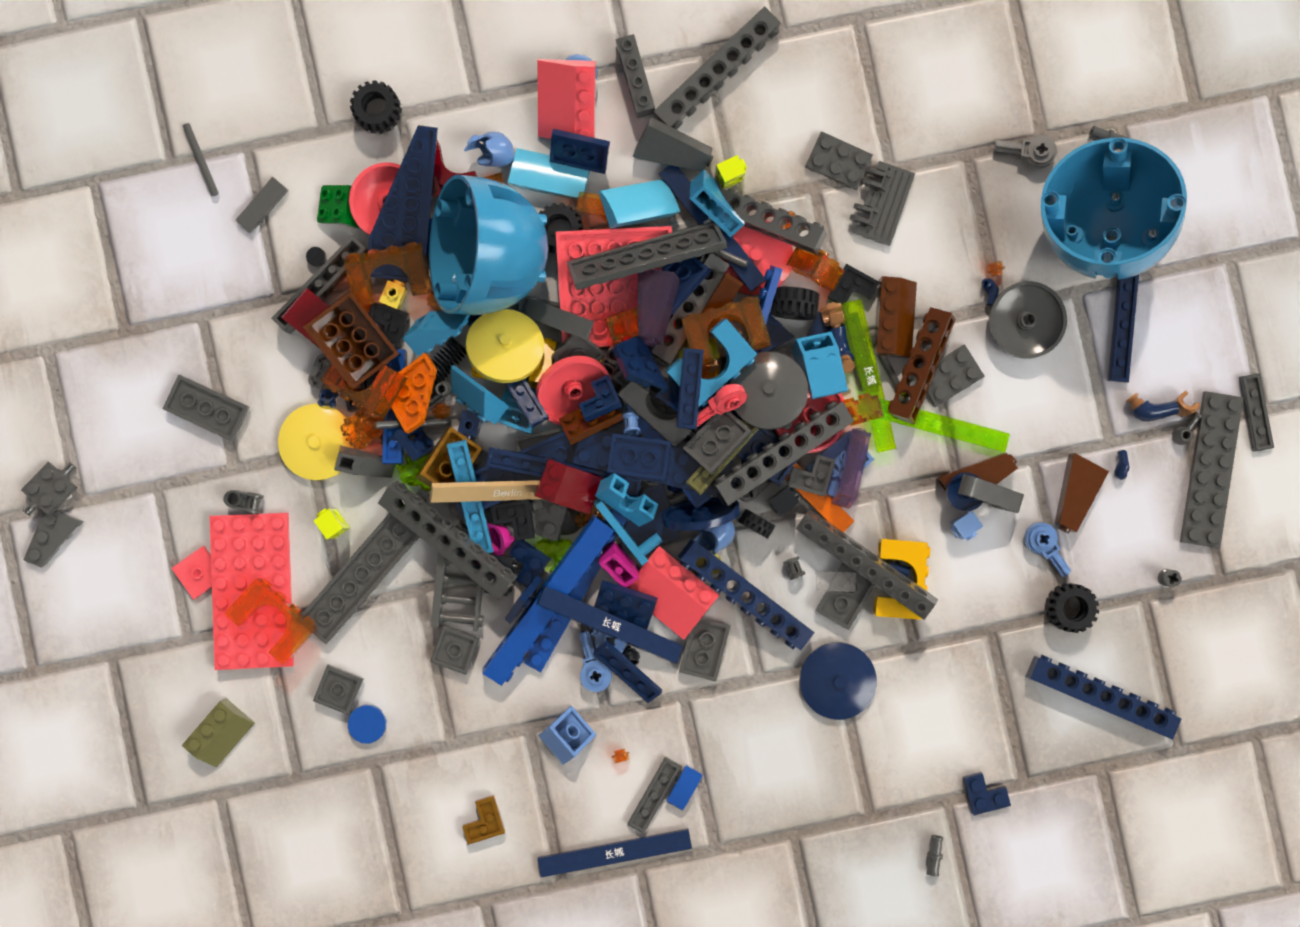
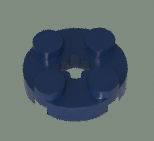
[946,472,983,511]

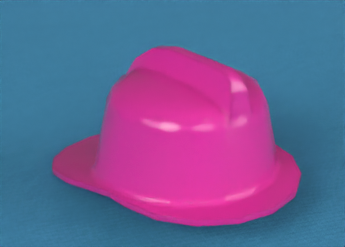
[487,523,515,556]

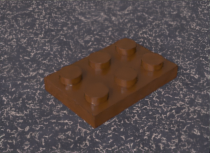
[559,408,624,445]

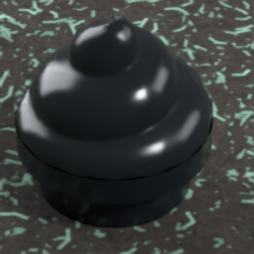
[622,646,640,665]

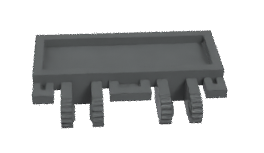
[849,161,915,246]

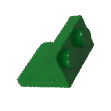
[317,185,359,228]

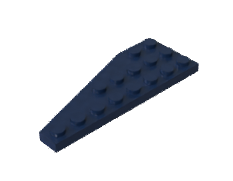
[366,125,438,283]

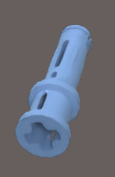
[621,386,641,437]

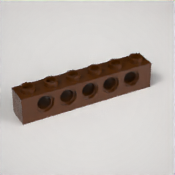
[888,307,956,424]

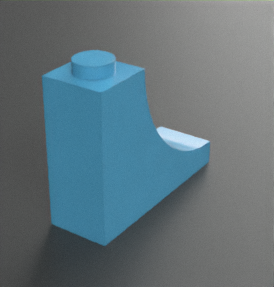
[690,169,745,238]

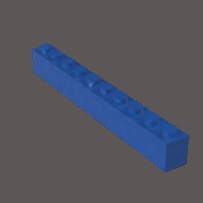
[482,514,615,686]

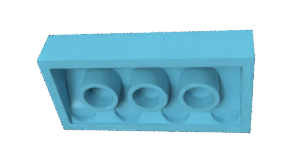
[508,148,590,202]
[598,179,680,229]

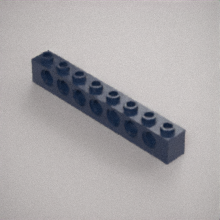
[678,538,815,651]
[1025,654,1182,740]

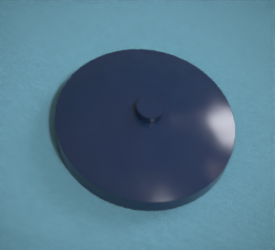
[662,496,740,531]
[799,642,877,720]

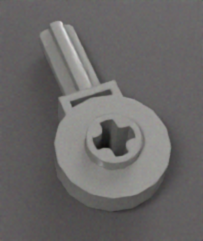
[994,135,1057,168]

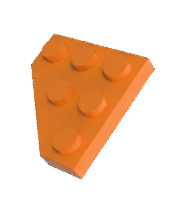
[379,353,437,434]

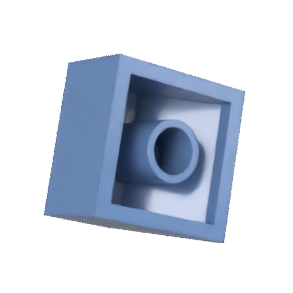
[538,706,596,765]

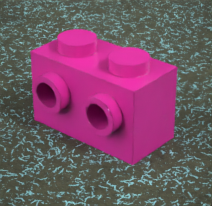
[599,541,639,587]

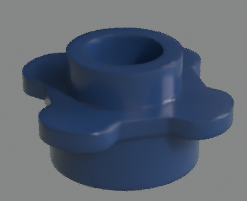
[317,388,339,408]

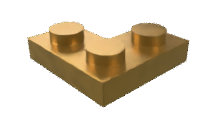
[462,795,505,845]

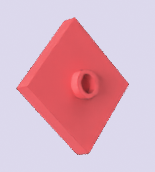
[171,546,212,600]

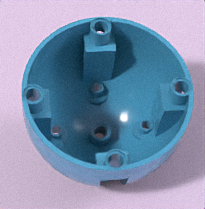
[1041,138,1187,280]
[429,175,549,315]

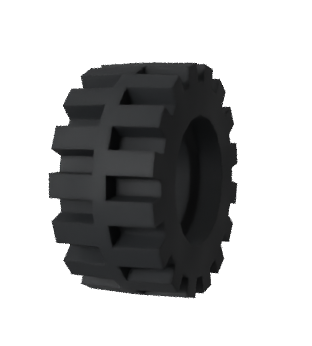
[738,509,775,539]

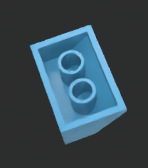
[451,365,509,424]

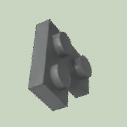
[788,454,836,497]

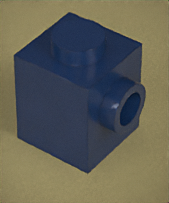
[458,410,482,440]

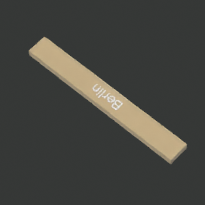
[429,480,541,503]

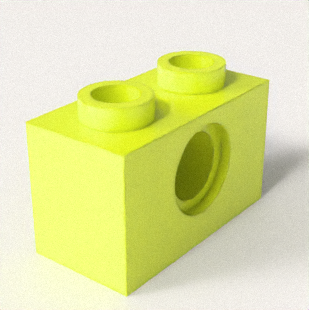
[715,155,747,189]
[313,508,351,540]

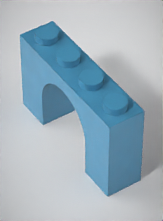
[665,318,757,407]

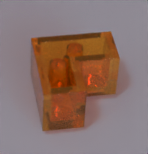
[786,247,844,291]

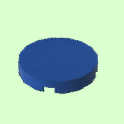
[348,705,387,744]

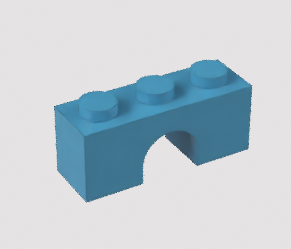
[595,473,658,527]

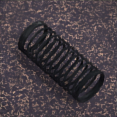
[431,337,467,395]

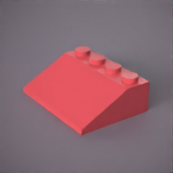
[537,59,596,139]
[627,546,720,640]

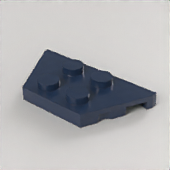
[612,334,669,394]

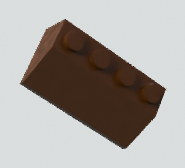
[873,276,917,358]

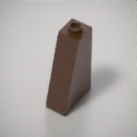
[690,273,744,343]
[936,453,1018,492]
[1055,453,1109,534]

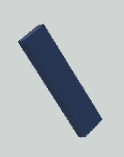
[676,348,704,429]
[593,640,662,703]

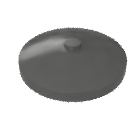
[989,281,1067,359]
[730,352,808,430]

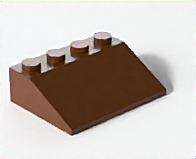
[303,291,399,389]

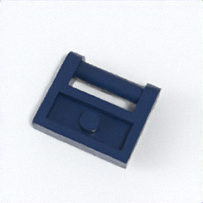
[394,427,435,461]

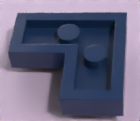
[579,375,622,423]
[509,540,551,588]
[963,772,1011,815]

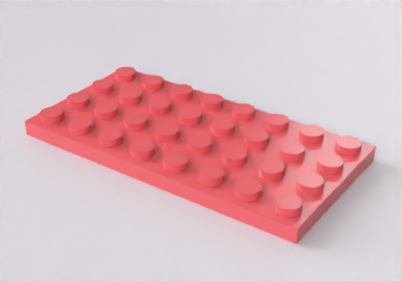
[209,513,294,670]

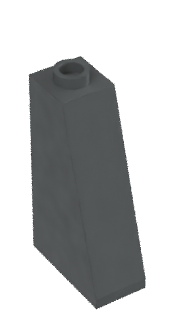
[632,117,714,171]

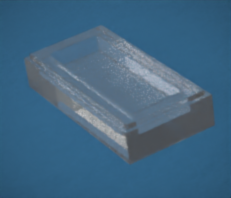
[816,571,856,592]

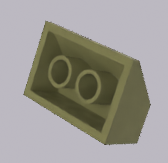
[181,698,255,767]

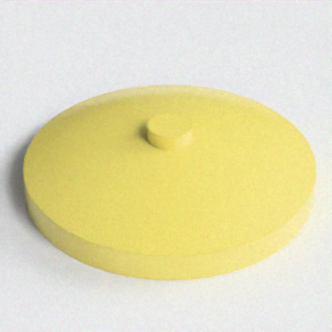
[466,309,544,383]
[278,404,356,480]

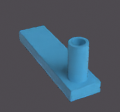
[594,498,663,565]

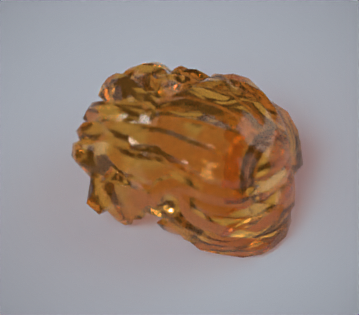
[340,408,384,450]

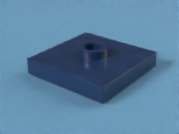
[505,576,543,624]

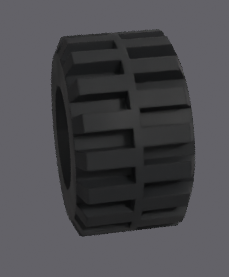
[350,80,402,134]
[538,203,583,254]
[770,286,820,320]
[1045,583,1100,633]

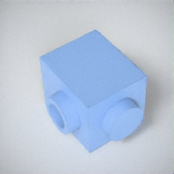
[950,511,983,540]

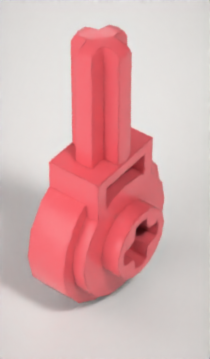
[697,384,747,427]

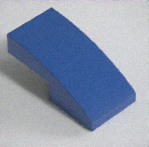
[666,765,703,811]

